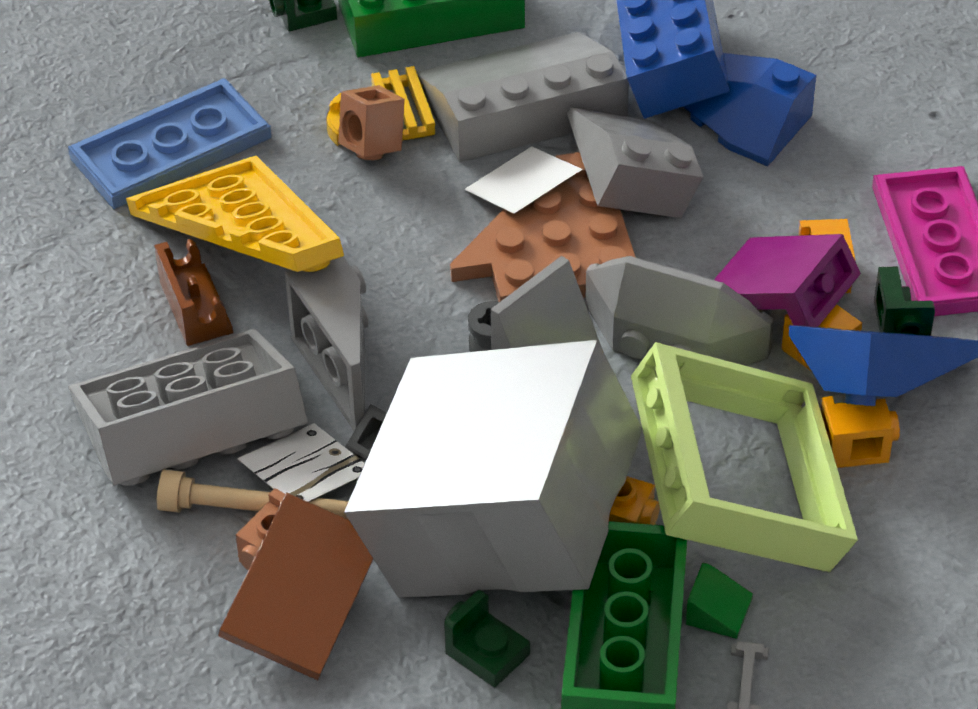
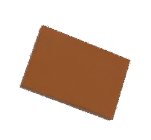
[218,492,374,680]

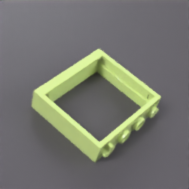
[631,342,858,572]

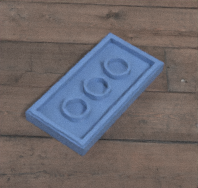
[68,78,272,209]

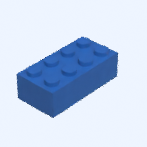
[616,0,730,119]

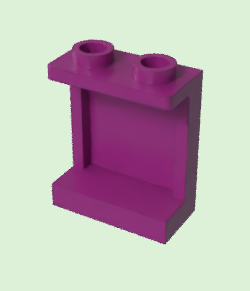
[714,234,861,327]

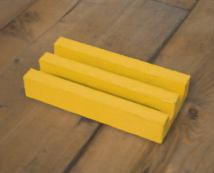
[371,66,435,141]

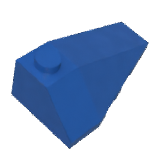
[789,325,978,406]

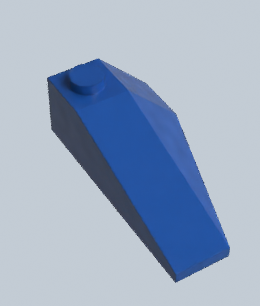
[683,53,816,167]

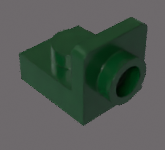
[269,0,338,32]
[874,266,935,336]
[444,589,530,688]

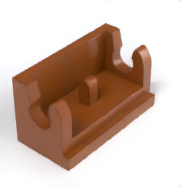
[154,239,233,346]

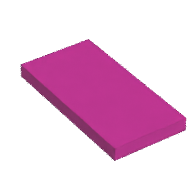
[872,166,978,316]

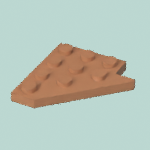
[450,152,636,302]

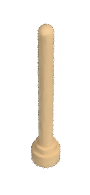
[157,469,349,520]

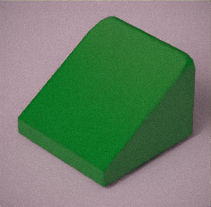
[686,562,753,639]

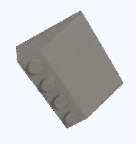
[416,32,629,162]
[68,329,308,486]

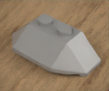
[585,256,774,366]

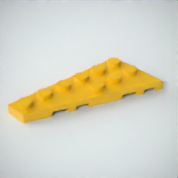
[126,155,344,272]

